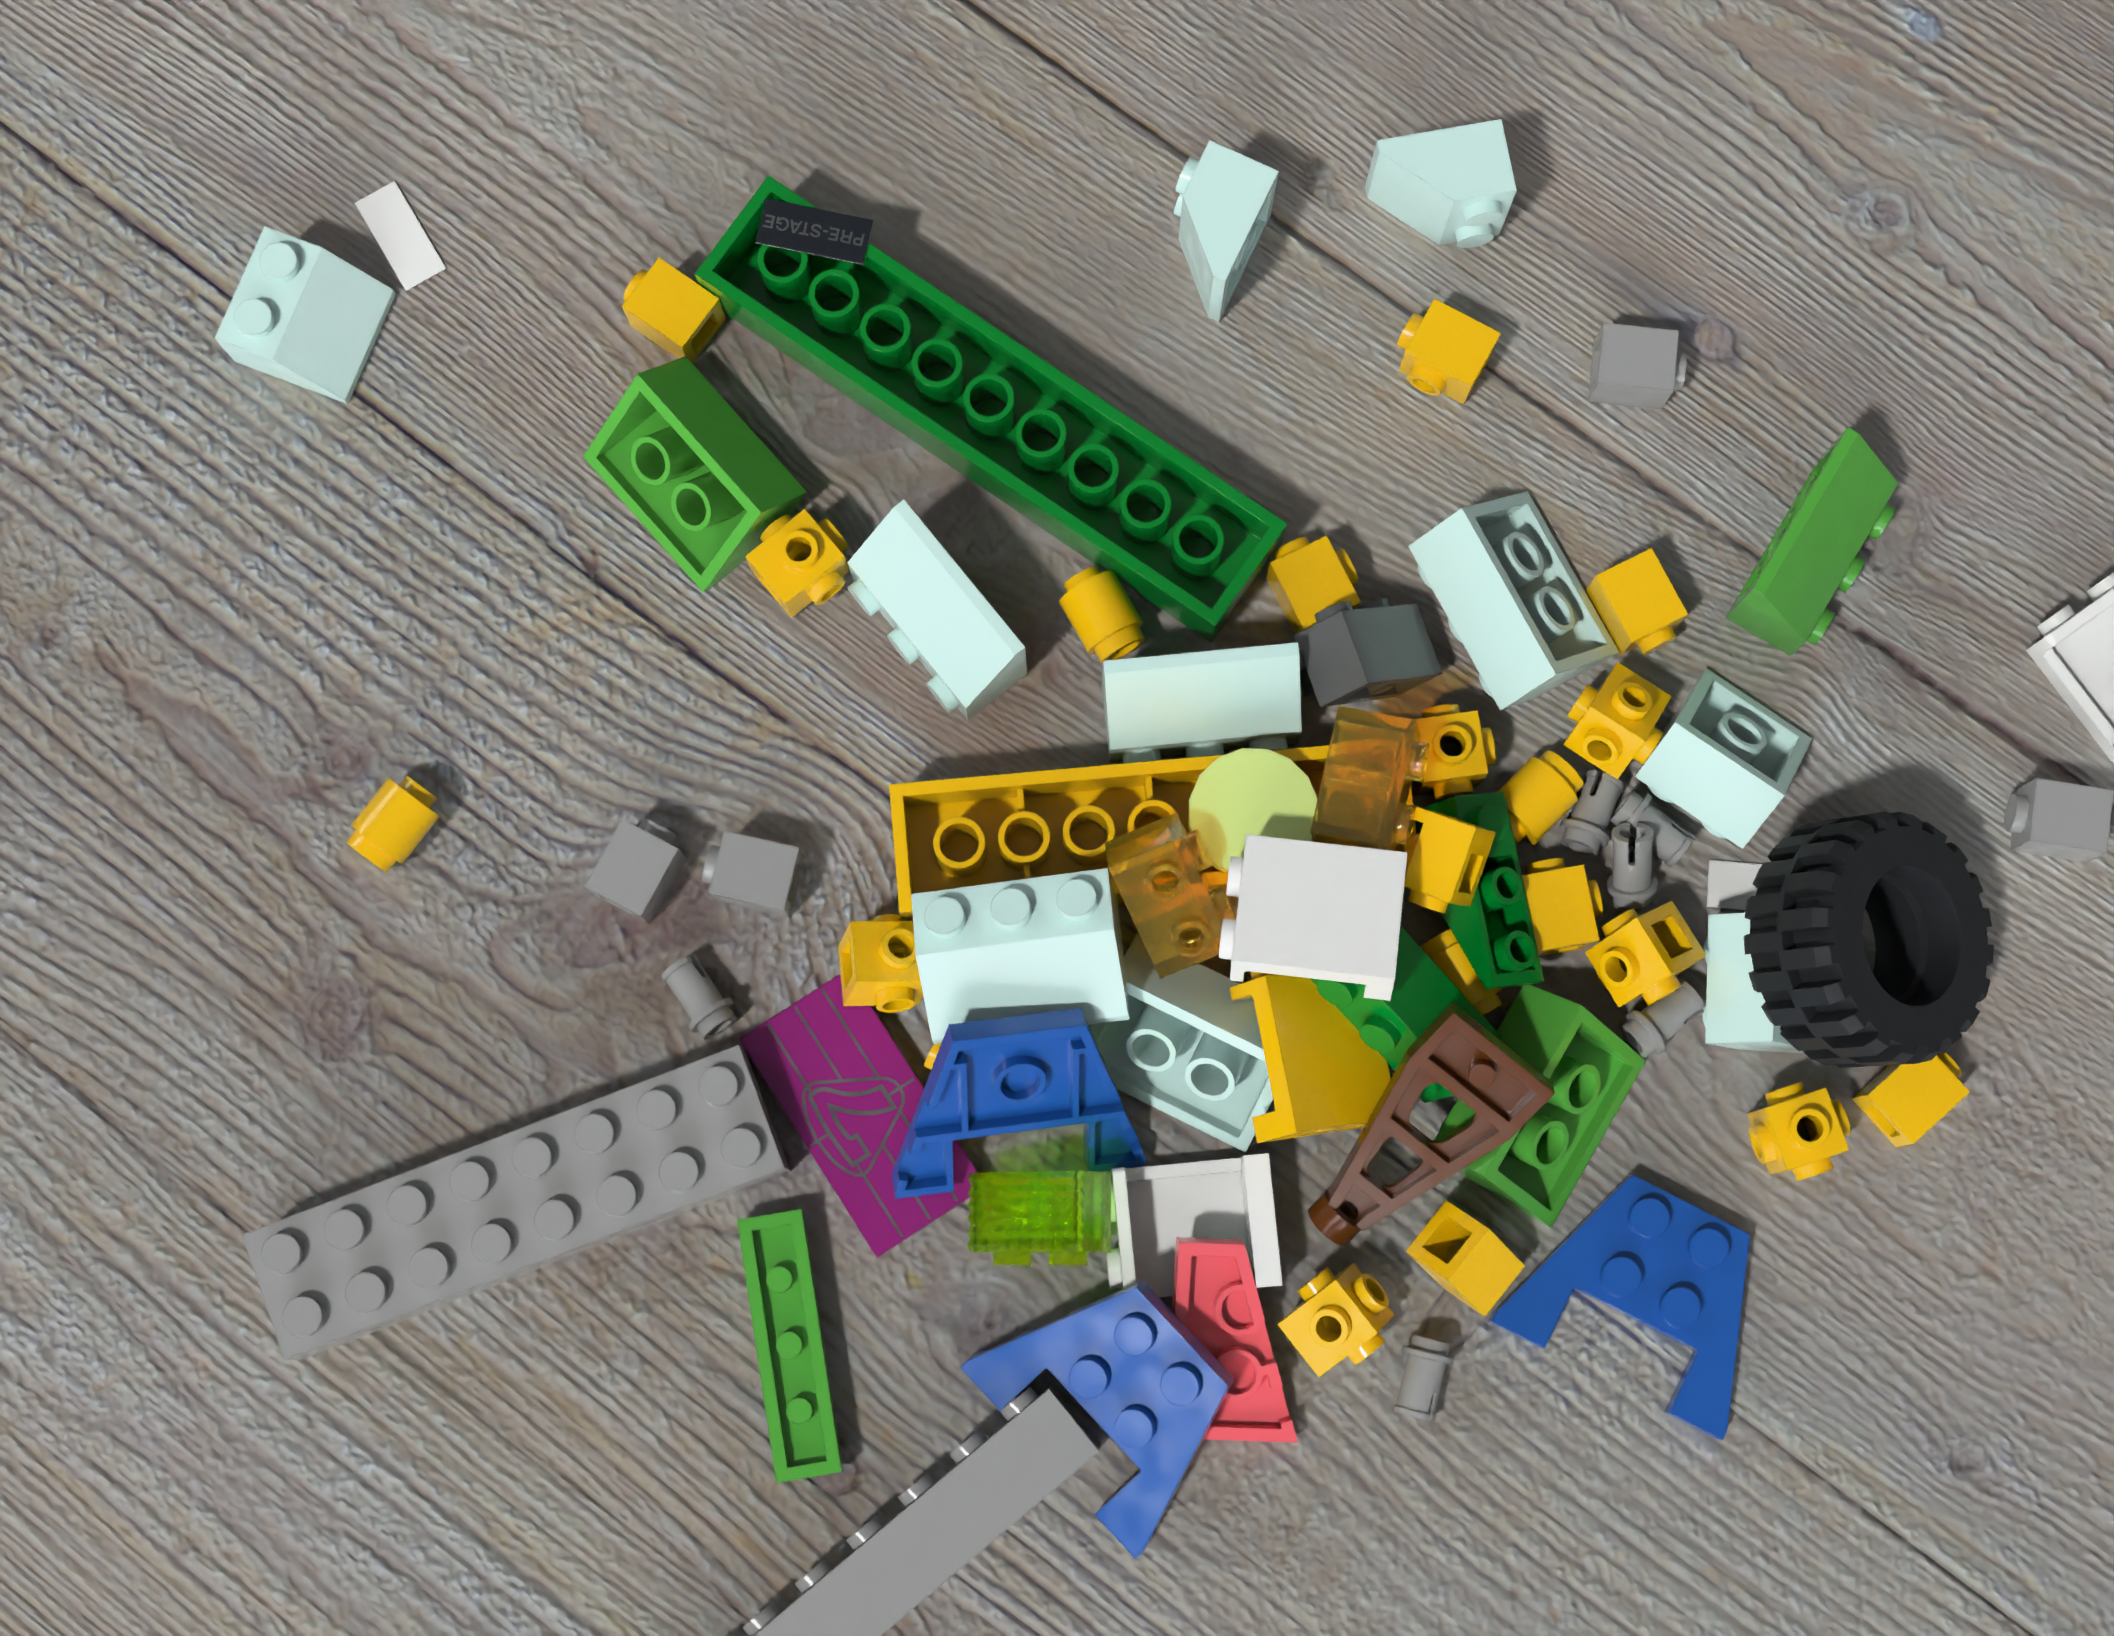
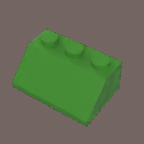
[583,356,807,592]
[1725,427,1898,656]
[1434,985,1646,1227]

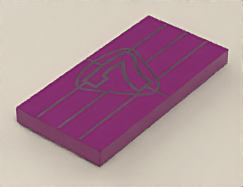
[739,974,987,1258]

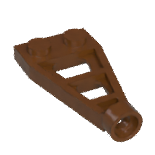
[1308,1002,1555,1246]

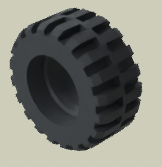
[1744,811,1994,1068]

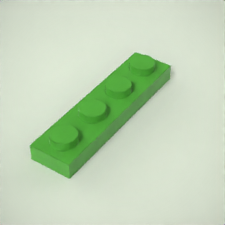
[737,1209,844,1483]

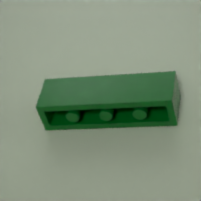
[1310,925,1501,1103]

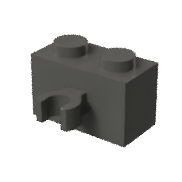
[1294,598,1443,707]

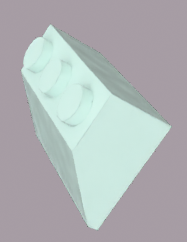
[1408,491,1620,711]
[847,499,1027,721]
[1102,642,1302,764]
[911,868,1130,1045]
[1090,933,1273,1153]

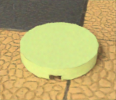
[1188,748,1318,874]

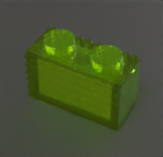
[967,1170,1111,1266]

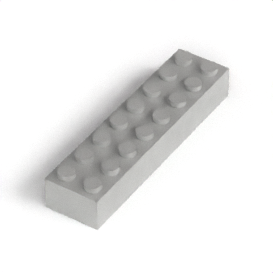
[242,1045,791,1360]

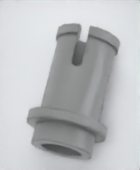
[1559,770,1625,856]
[1610,790,1695,868]
[1606,822,1658,909]
[661,954,737,1040]
[1621,979,1705,1058]
[1393,1334,1454,1422]

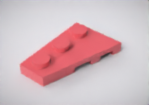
[1172,1237,1298,1443]

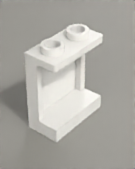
[2026,572,2114,764]
[1219,834,1407,1001]
[1100,1153,1283,1297]

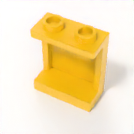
[1229,971,1391,1143]

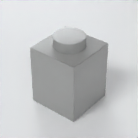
[1588,323,1687,409]
[2004,778,2114,862]
[584,818,686,925]
[702,830,805,918]

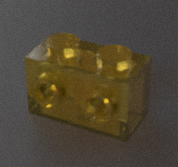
[1310,706,1429,851]
[1105,812,1237,979]

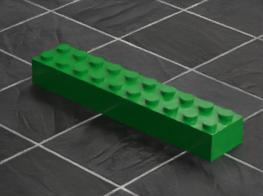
[695,175,1287,643]

